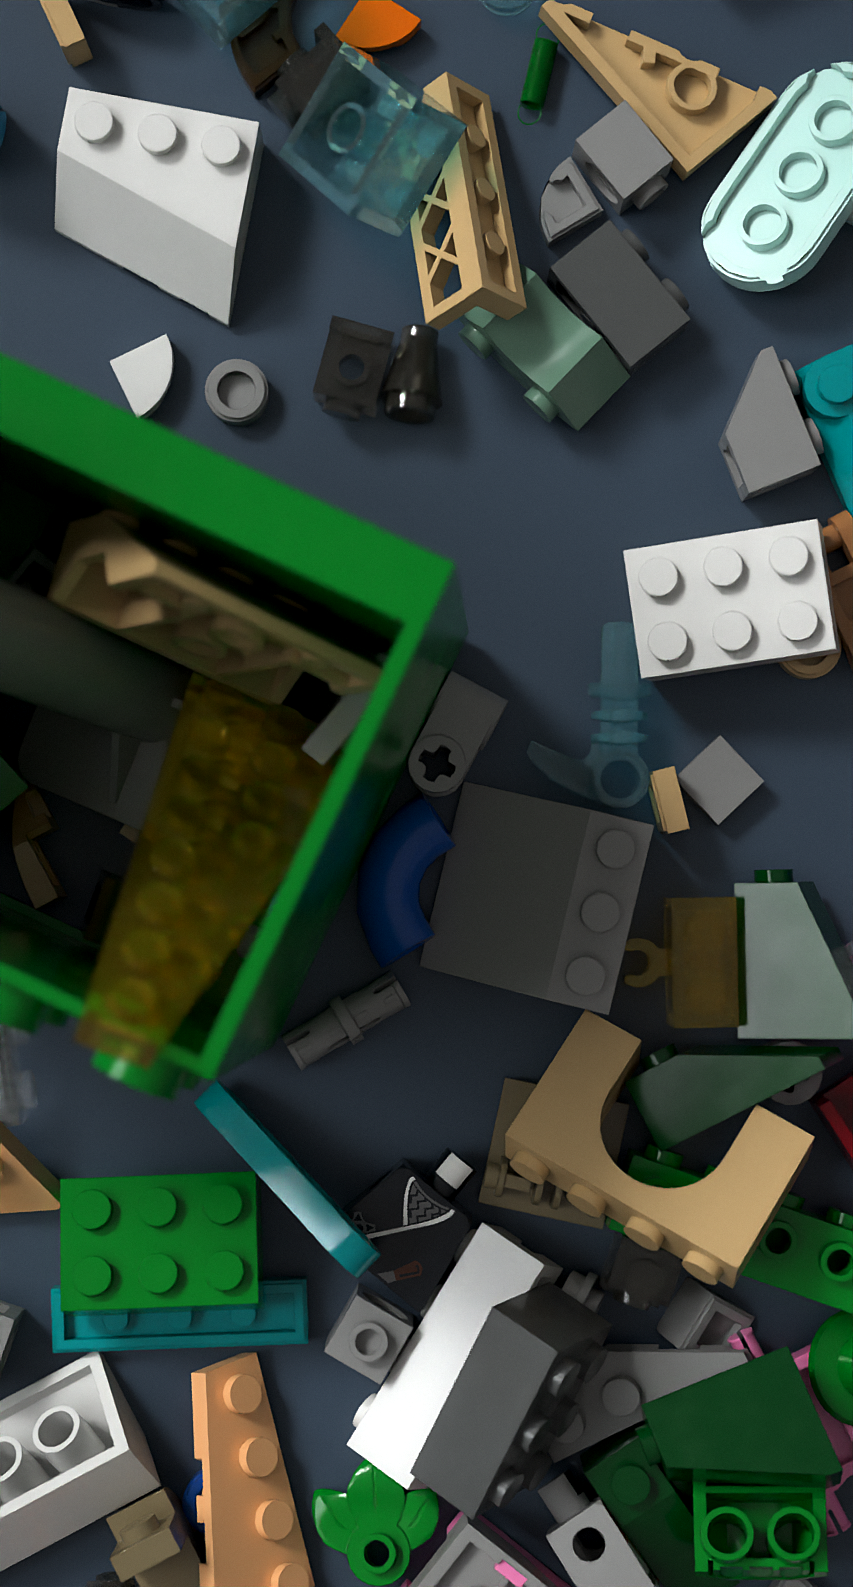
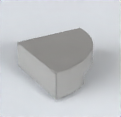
[539,156,603,247]

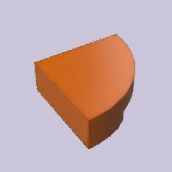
[334,0,421,54]

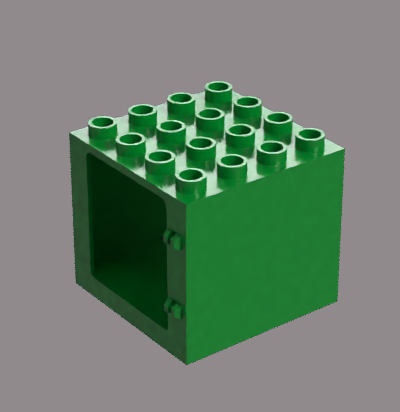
[0,352,469,1101]

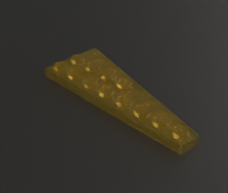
[73,672,345,1069]

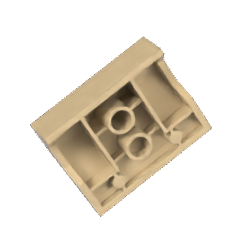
[46,510,385,706]

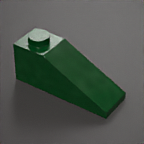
[625,1043,844,1152]
[580,1424,740,1587]

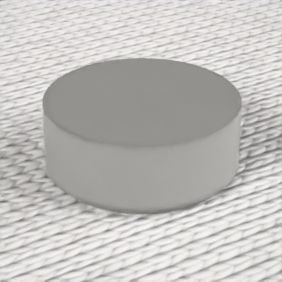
[205,359,269,426]

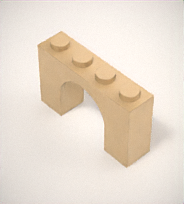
[505,1009,815,1289]

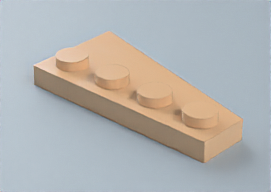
[191,1352,315,1587]

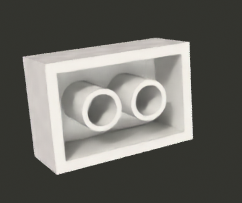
[623,519,840,682]

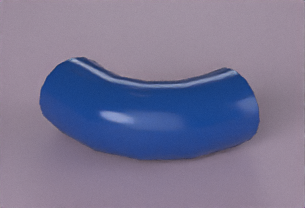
[357,792,456,968]

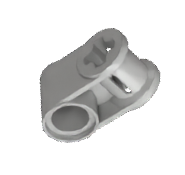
[408,671,509,798]

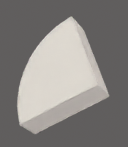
[109,334,175,419]

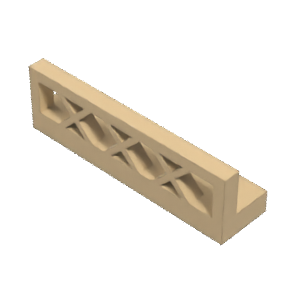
[392,71,527,330]

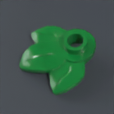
[312,1459,439,1586]

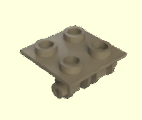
[478,1077,629,1230]

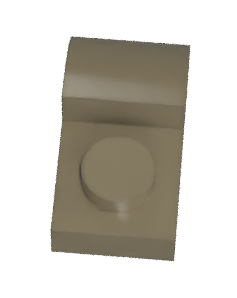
[106,1487,206,1587]

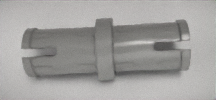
[281,970,411,1071]

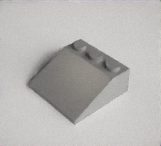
[419,782,654,1015]

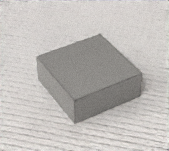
[677,735,764,825]

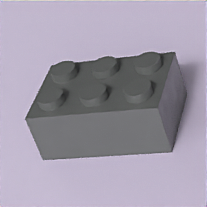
[410,1282,612,1520]

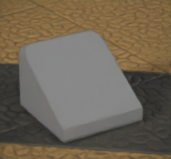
[657,1277,755,1349]

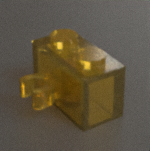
[623,896,739,1029]

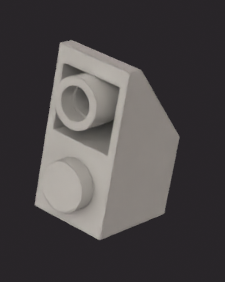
[718,346,824,502]

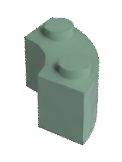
[458,263,631,431]

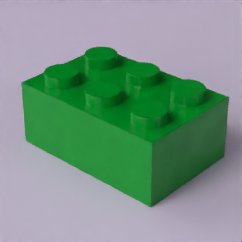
[60,1171,264,1317]

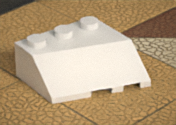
[54,87,264,327]

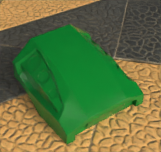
[693,1482,828,1580]

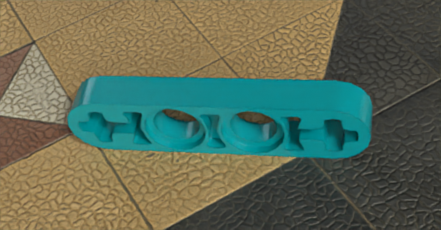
[194,1079,382,1279]

